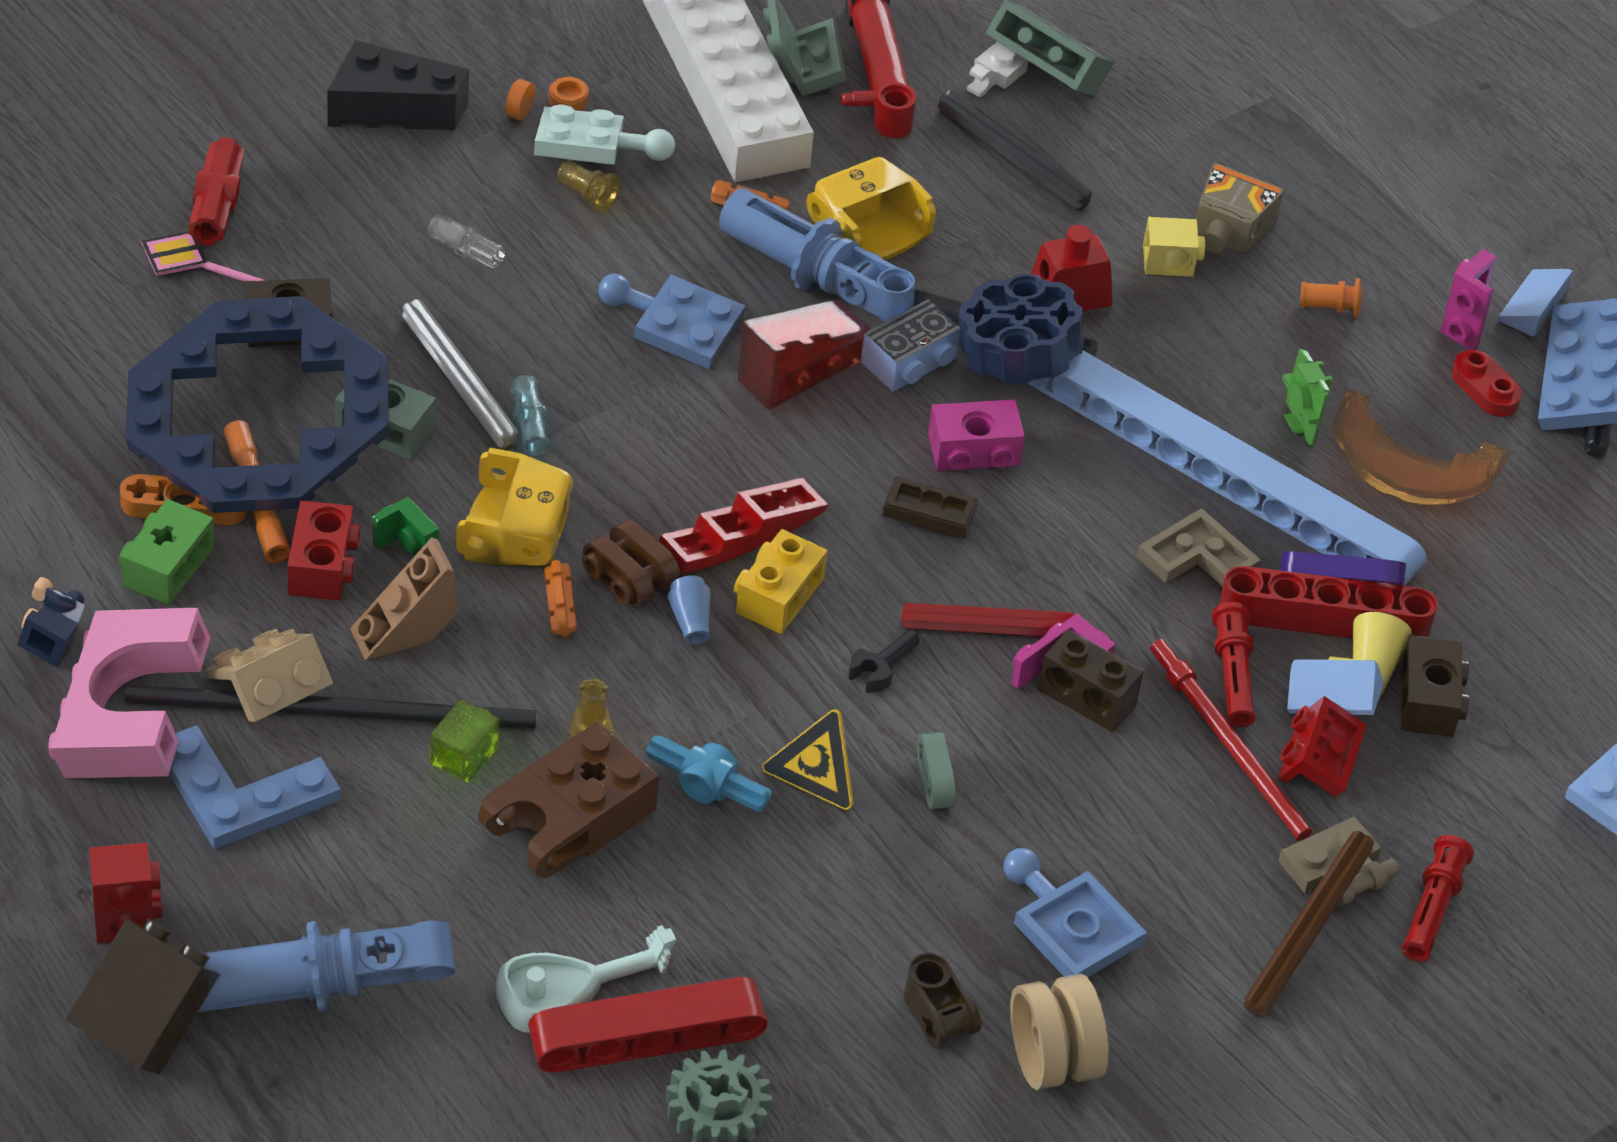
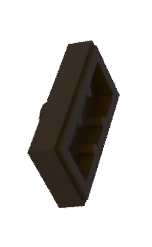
[882,476,978,539]

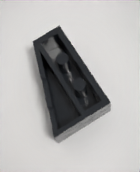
[327,40,469,130]

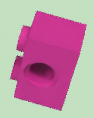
[928,399,1025,471]

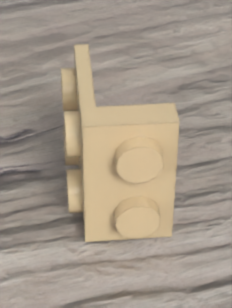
[205,629,334,722]

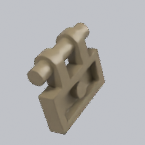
[1278,816,1400,907]

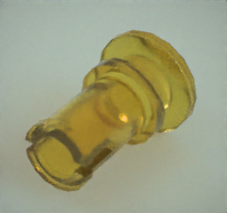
[557,159,622,212]
[568,678,614,738]

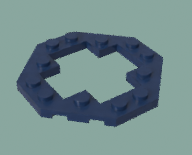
[126,296,390,513]

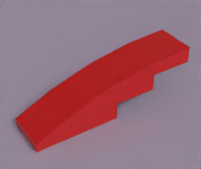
[658,478,828,575]

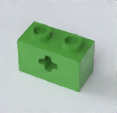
[119,499,215,605]

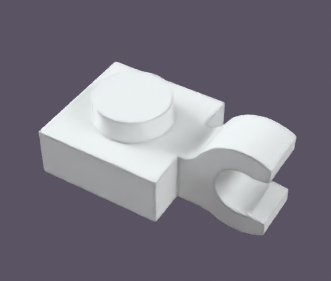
[967,42,1029,97]

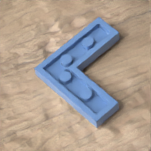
[169,725,341,850]

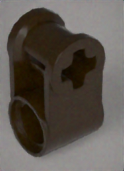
[904,952,982,1048]

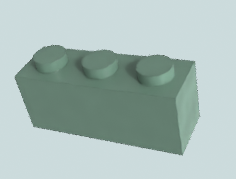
[985,0,1114,97]

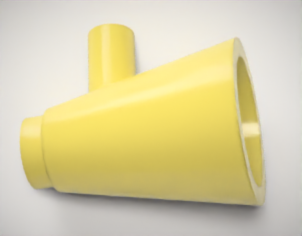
[1328,612,1412,701]

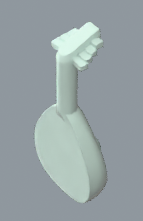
[496,925,676,1033]

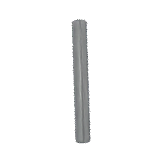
[402,299,518,449]

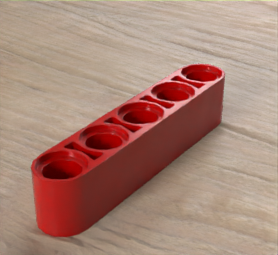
[1219,566,1438,638]
[528,977,768,1073]

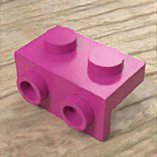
[1440,249,1496,350]

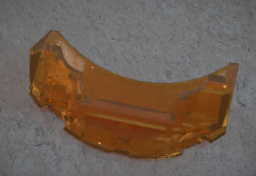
[1331,388,1511,505]

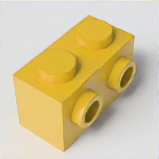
[734,529,828,635]

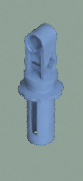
[719,188,915,322]
[197,921,455,1013]

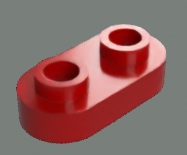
[1451,350,1522,417]

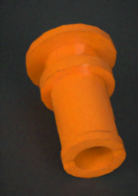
[1300,278,1363,319]

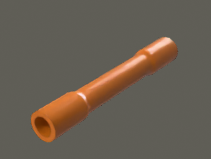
[224,420,290,563]

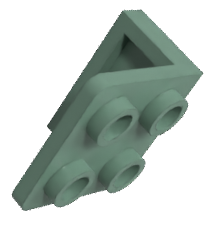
[763,0,846,97]

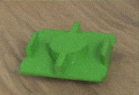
[1282,349,1332,447]

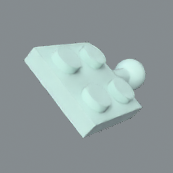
[534,105,675,165]

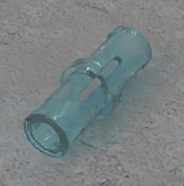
[511,375,550,456]

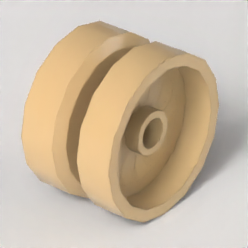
[1010,974,1108,1090]

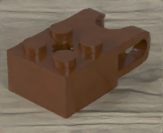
[478,721,659,879]

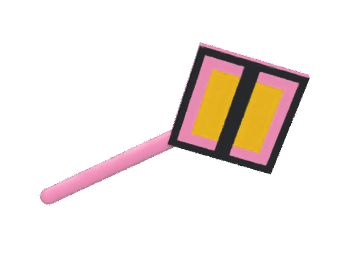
[142,231,263,282]

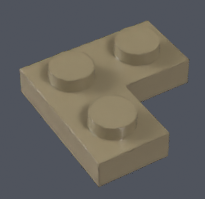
[1137,508,1261,587]

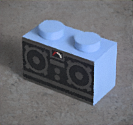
[861,299,960,392]

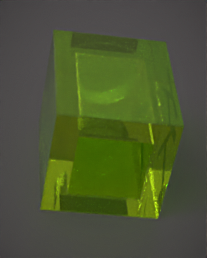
[430,699,499,783]

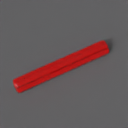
[901,602,1075,637]

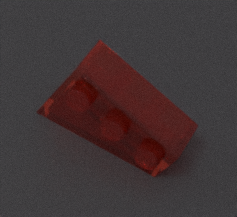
[738,299,870,410]

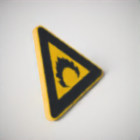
[762,709,854,810]

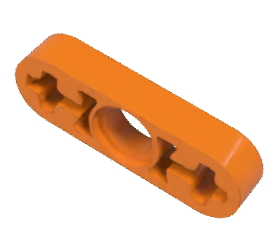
[120,474,247,526]

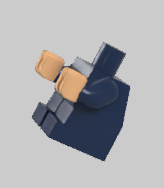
[17,577,85,667]

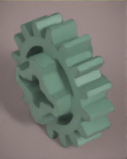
[665,1050,772,1142]

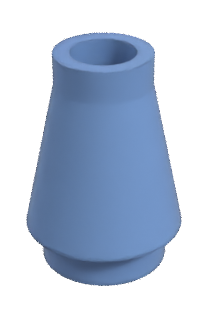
[667,576,711,645]

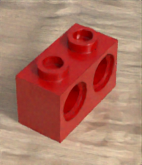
[287,500,361,601]
[89,842,163,944]

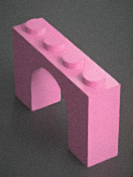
[49,608,211,778]

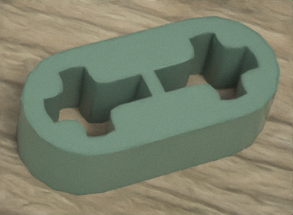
[917,732,956,809]

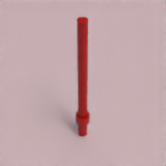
[1150,639,1312,841]

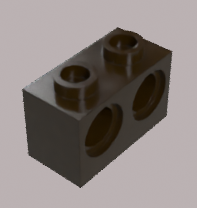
[1038,629,1144,732]

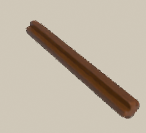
[1244,831,1374,1017]

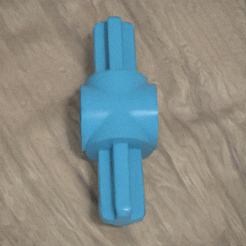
[646,736,772,812]

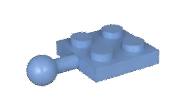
[598,273,746,369]
[1003,848,1147,977]

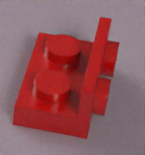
[1278,696,1367,797]

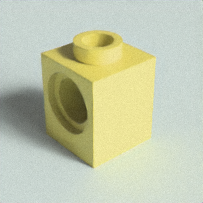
[1143,217,1205,277]

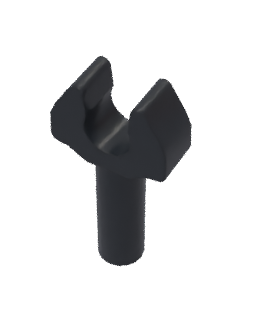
[848,630,920,693]

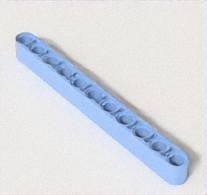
[1028,351,1426,586]

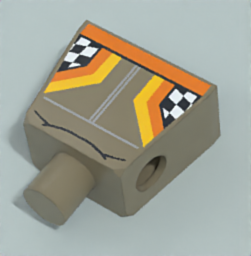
[1196,162,1284,253]

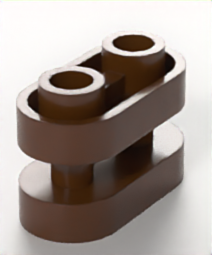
[582,519,681,608]

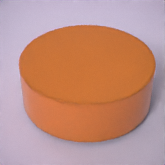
[549,77,589,111]
[505,79,536,121]

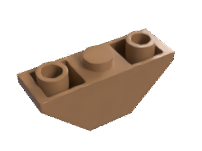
[350,538,458,660]

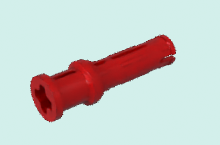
[1211,602,1256,728]
[1401,835,1474,962]

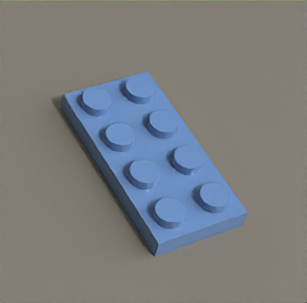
[1538,298,1617,431]

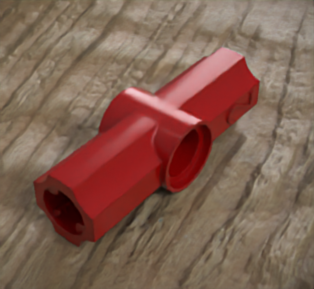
[188,137,245,246]

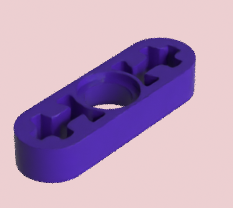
[1281,551,1406,585]

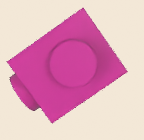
[1011,613,1116,690]

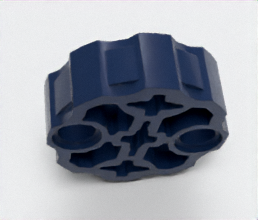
[959,274,1084,384]

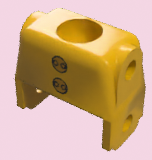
[806,157,936,266]
[456,448,574,566]

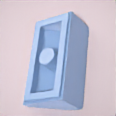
[1497,269,1573,337]
[1287,659,1384,715]

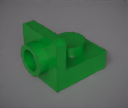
[372,497,439,555]

